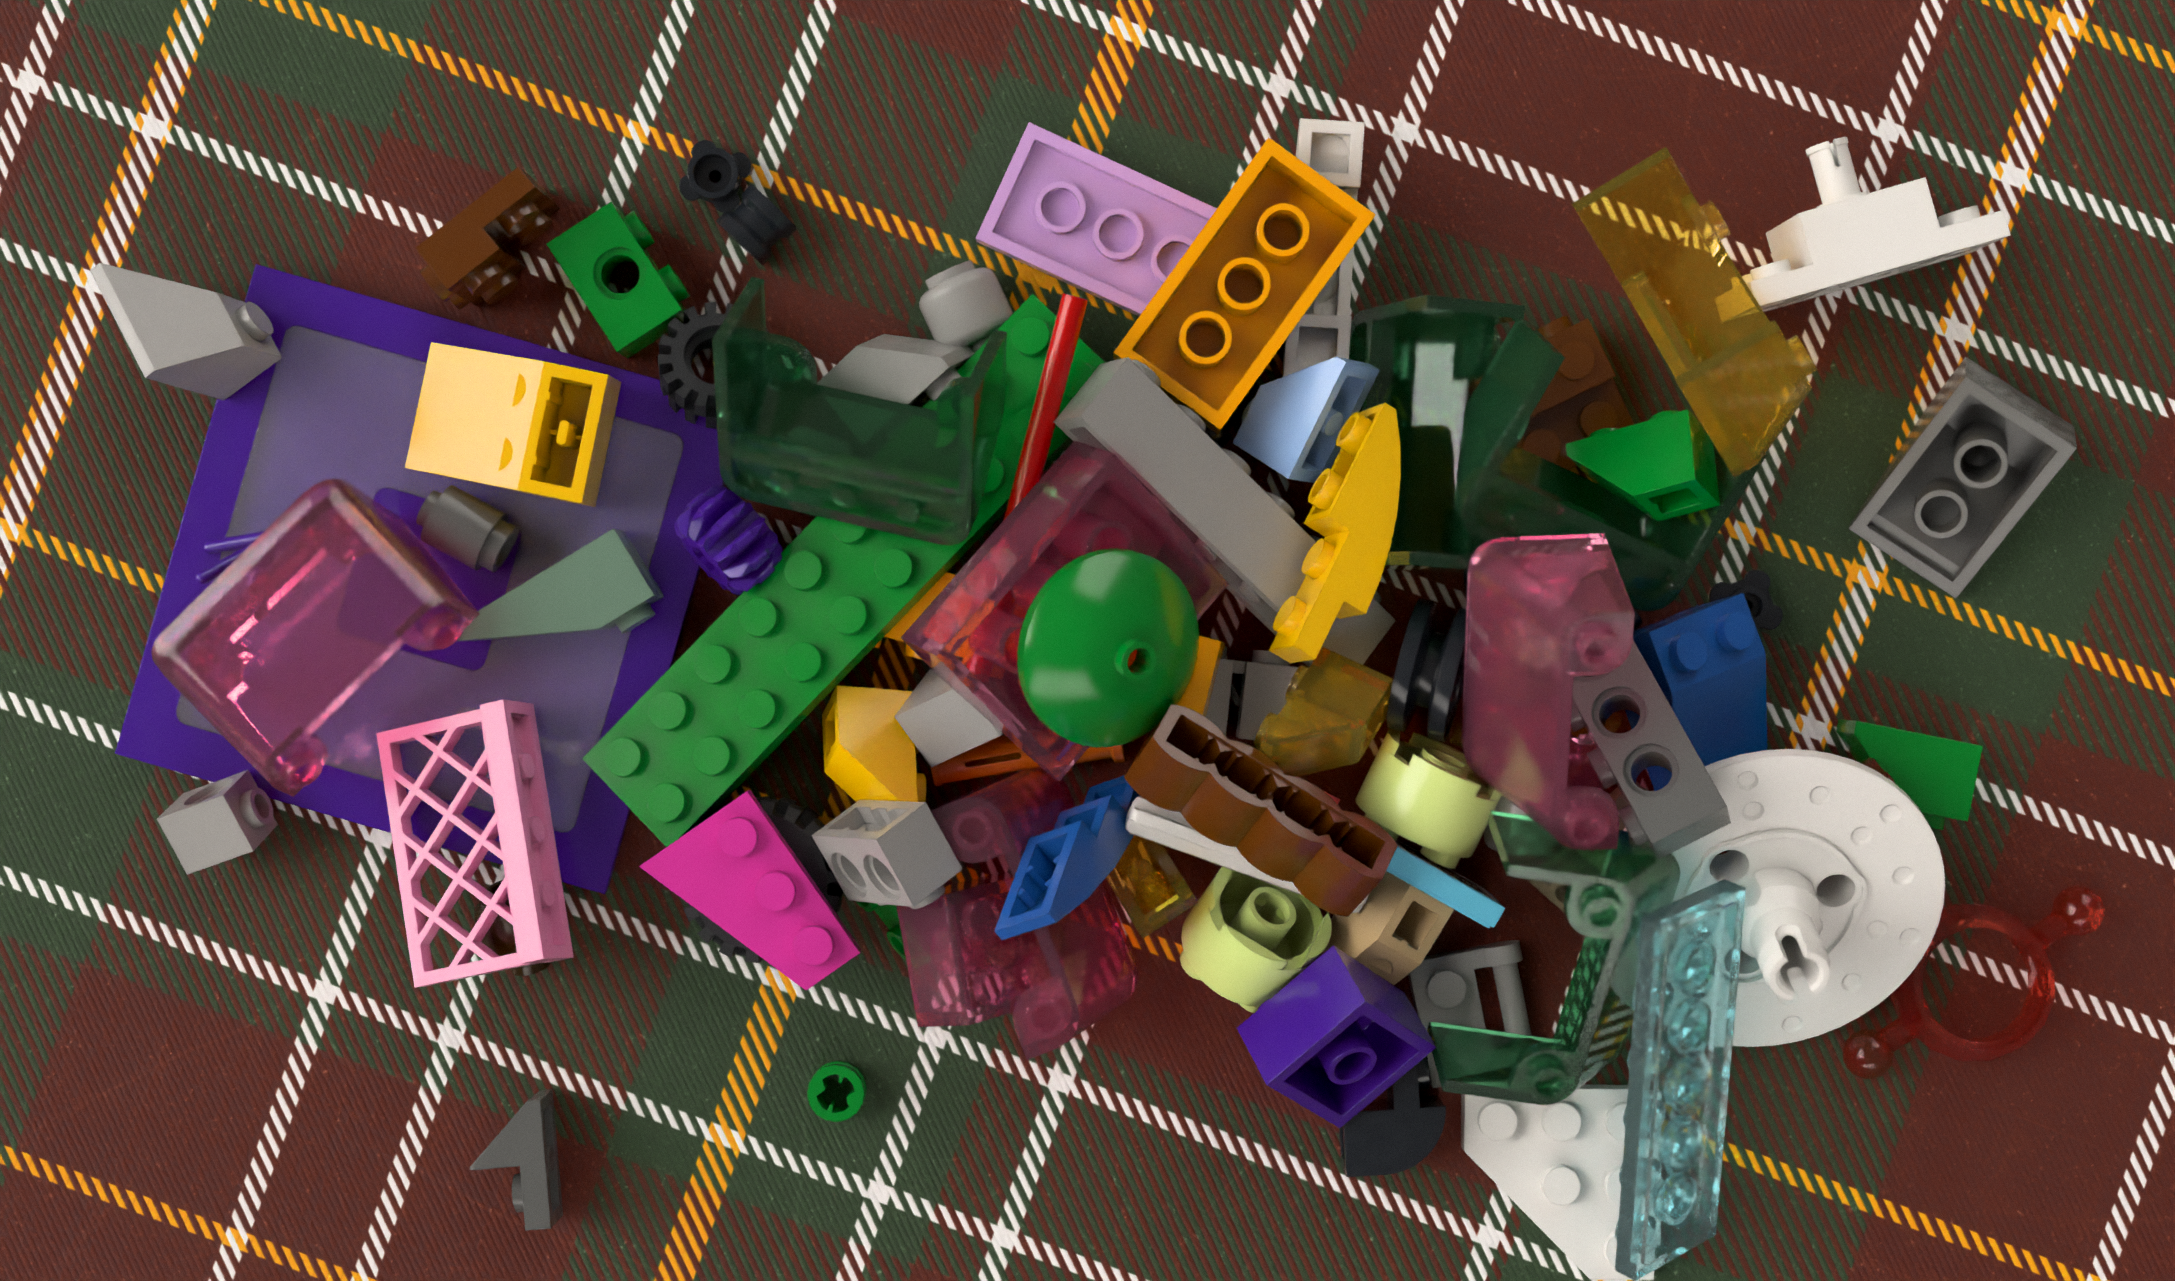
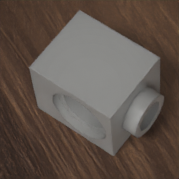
[157,770,278,875]

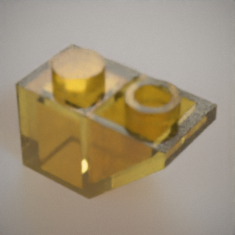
[1254,647,1393,777]

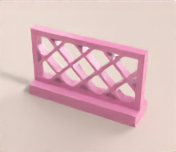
[376,699,574,987]

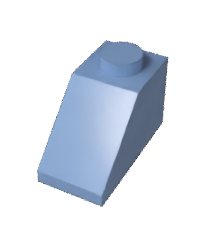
[1233,356,1380,483]

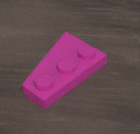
[639,790,862,990]

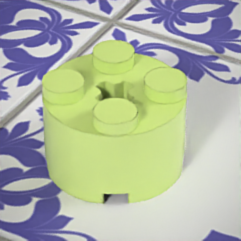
[1355,729,1506,869]
[1180,867,1332,1013]

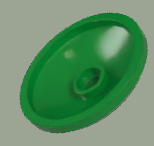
[1017,548,1199,747]

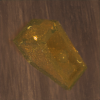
[1106,835,1198,938]

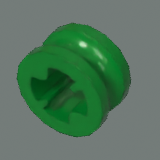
[807,1060,867,1122]

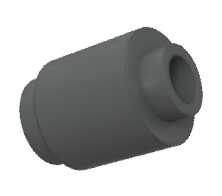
[416,485,519,573]

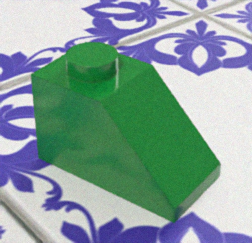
[1836,719,1983,830]

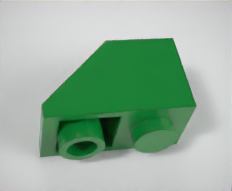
[1566,409,1720,521]

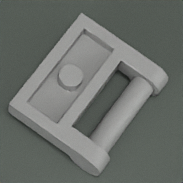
[1408,940,1544,1088]

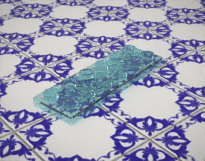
[1615,879,1746,1281]

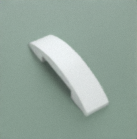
[1283,118,1365,377]

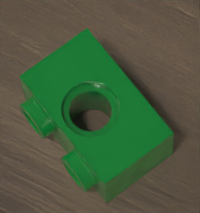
[546,202,690,359]

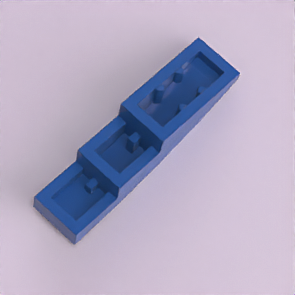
[994,775,1140,940]

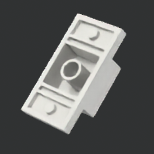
[1719,137,2011,323]

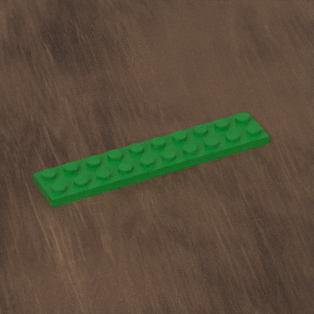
[582,293,1105,847]

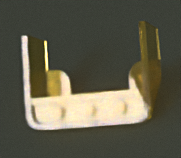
[1572,147,1817,478]

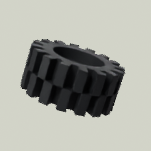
[658,302,775,429]

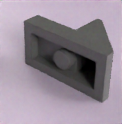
[470,1089,563,1231]

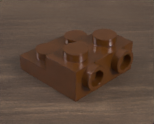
[415,166,560,310]
[1466,314,1634,493]

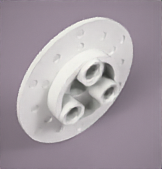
[1595,749,1945,1047]

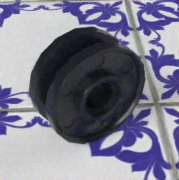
[1386,598,1478,742]

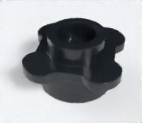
[679,140,752,213]
[1709,570,1783,630]

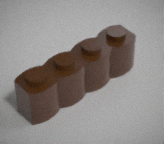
[1124,704,1398,917]

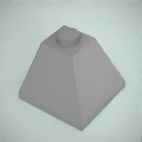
[90,263,282,400]

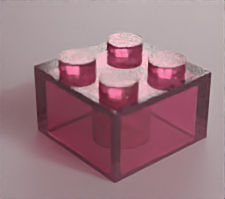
[896,872,1064,1027]

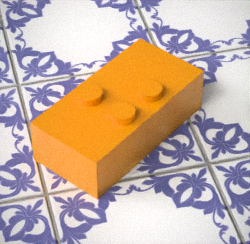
[1113,137,1376,434]

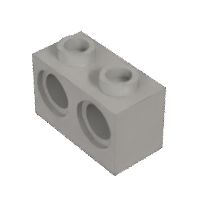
[811,800,962,909]

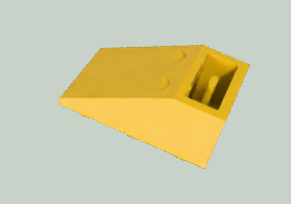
[405,342,621,507]

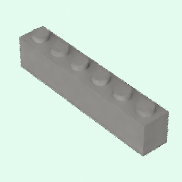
[1054,357,1396,679]

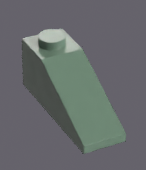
[447,528,664,641]

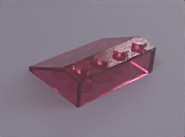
[901,440,1229,781]

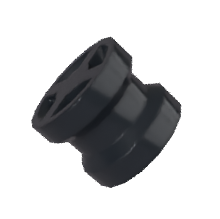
[716,184,797,266]

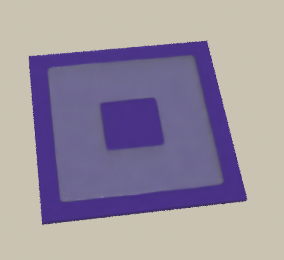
[115,264,745,894]

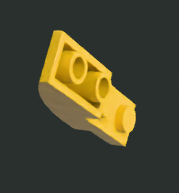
[1269,403,1401,663]

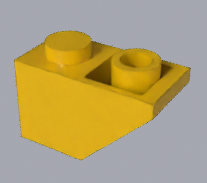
[822,685,926,802]

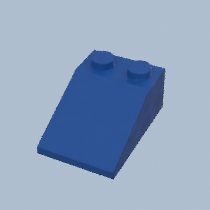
[1606,593,1767,791]

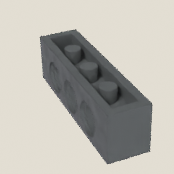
[1525,579,1731,859]

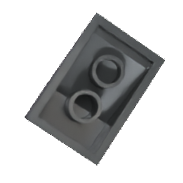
[1849,357,2077,598]

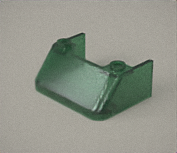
[712,277,1007,545]
[1349,295,1525,573]
[1454,317,1767,612]
[1427,811,1680,1105]

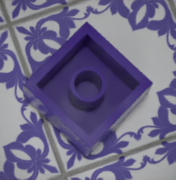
[1237,945,1437,1128]

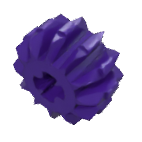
[674,485,783,595]

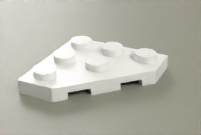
[1461,1083,1656,1280]

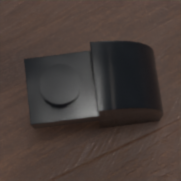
[1338,1056,1446,1177]

